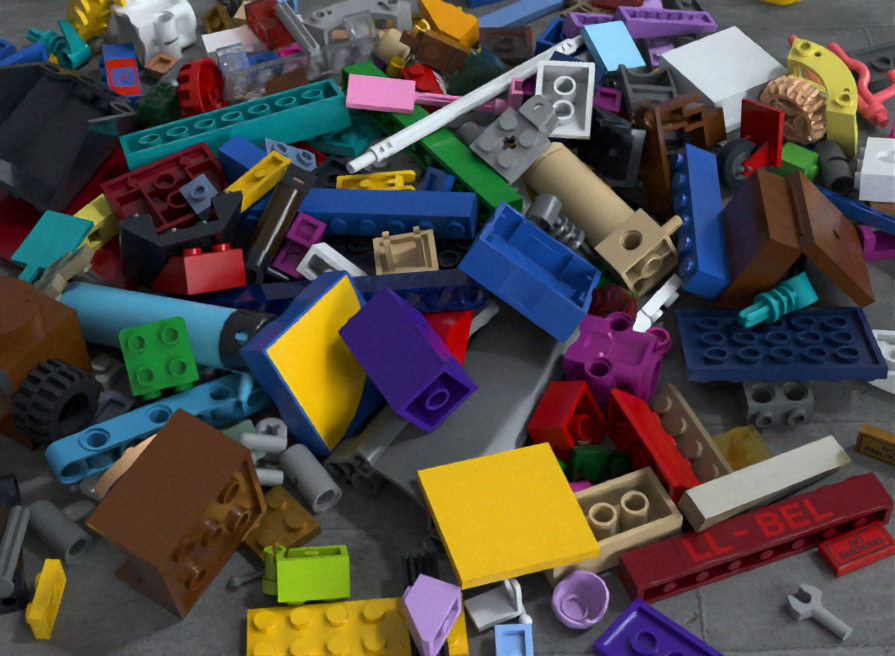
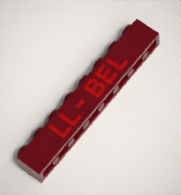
[618,472,894,604]

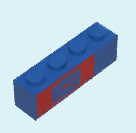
[98,43,145,120]

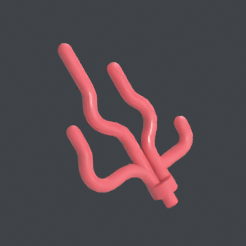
[788,35,895,128]

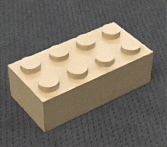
[543,466,683,589]

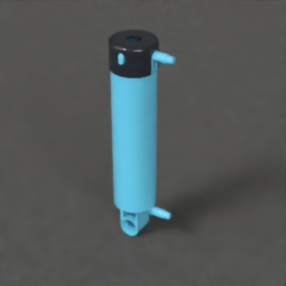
[59,281,278,402]

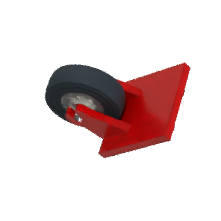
[716,98,784,191]

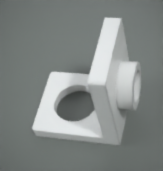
[464,577,523,632]

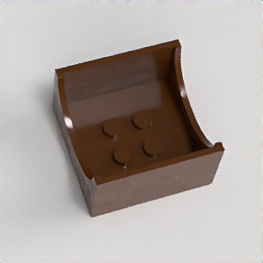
[86,407,267,620]

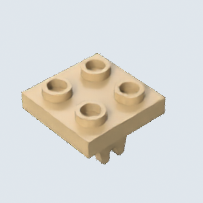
[373,226,440,289]

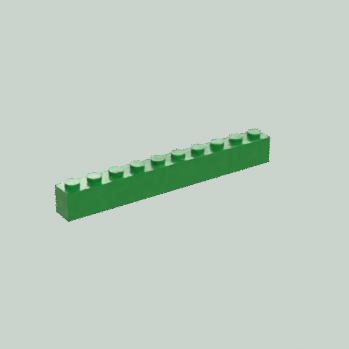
[341,61,523,223]

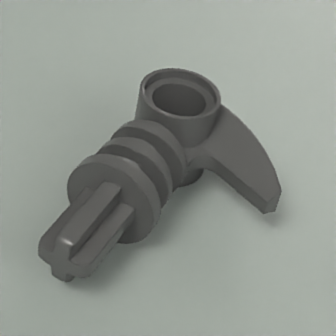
[525,193,598,264]

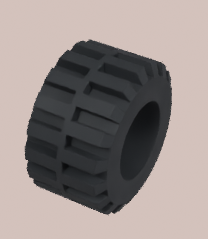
[11,358,100,447]

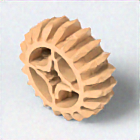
[760,74,827,146]

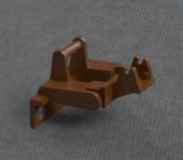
[632,92,727,220]

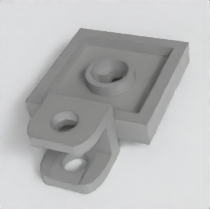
[469,94,559,185]

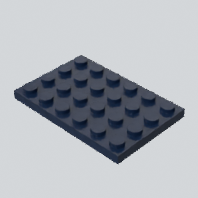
[674,307,888,383]

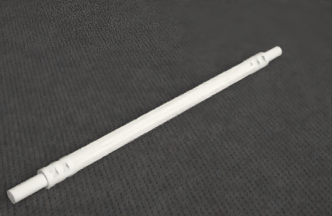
[346,34,585,174]

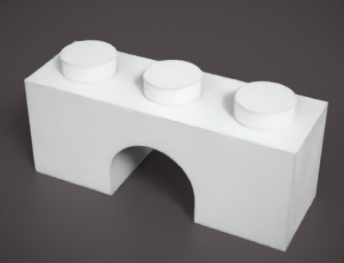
[854,137,895,203]

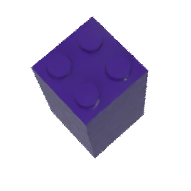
[337,286,479,434]

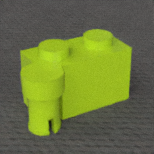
[261,545,350,606]

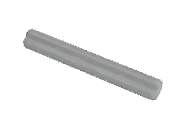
[275,1,321,59]

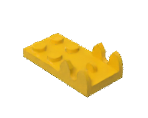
[62,0,127,42]

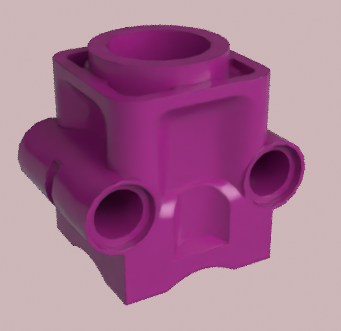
[563,312,663,420]

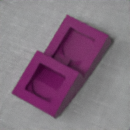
[272,211,327,283]

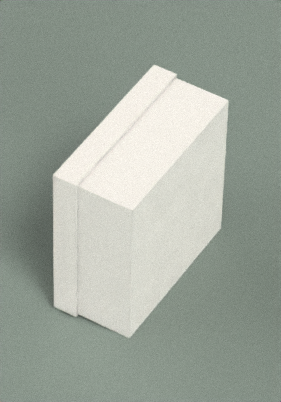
[659,26,788,133]

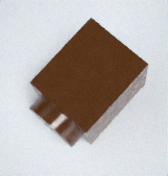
[0,275,96,451]

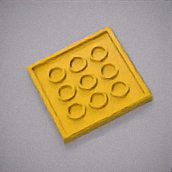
[416,442,600,590]

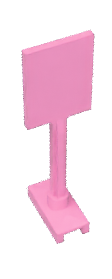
[346,74,523,116]

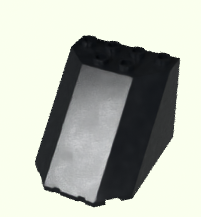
[0,61,140,214]

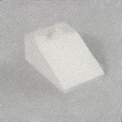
[534,60,595,139]

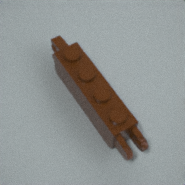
[399,29,525,104]

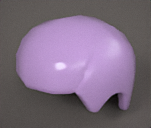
[551,570,610,629]

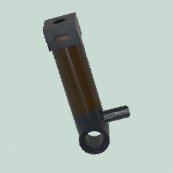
[234,162,317,293]
[0,473,30,615]

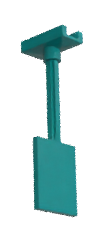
[10,210,94,284]

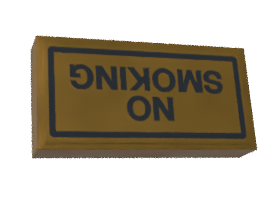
[854,423,895,467]

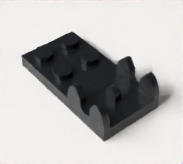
[577,104,646,188]

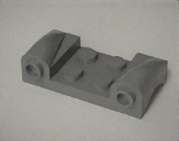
[608,64,694,163]

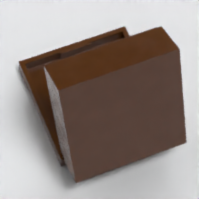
[711,167,875,308]

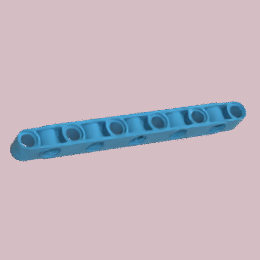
[45,373,276,485]

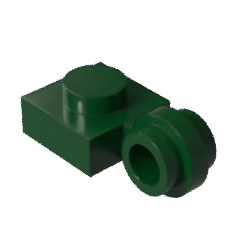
[566,445,632,482]

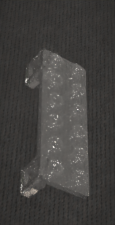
[215,10,379,100]

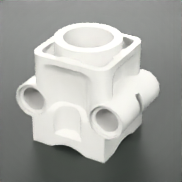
[111,0,197,68]

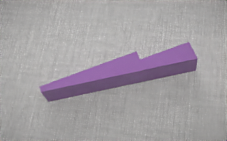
[562,6,718,39]

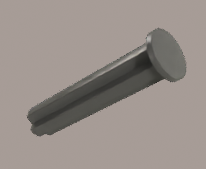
[0,505,30,597]

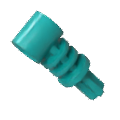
[26,19,92,71]
[737,271,819,329]

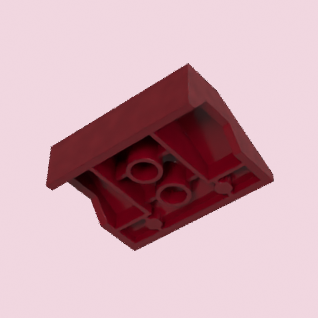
[99,141,230,236]

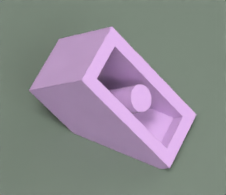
[402,574,462,656]

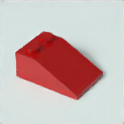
[152,243,246,295]

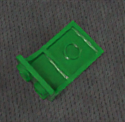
[118,316,200,401]

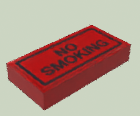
[817,520,895,578]

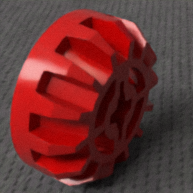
[175,58,228,119]

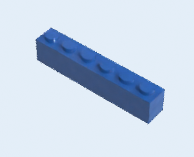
[669,143,731,301]

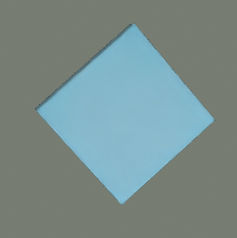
[579,21,646,76]

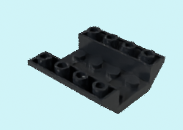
[119,190,243,293]

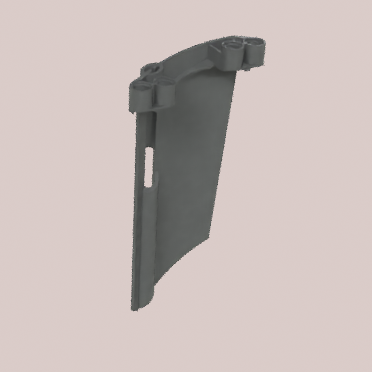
[322,289,580,560]

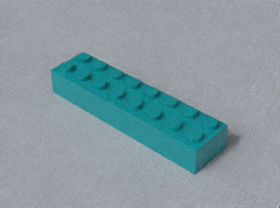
[119,78,352,172]

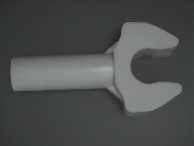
[786,584,852,640]

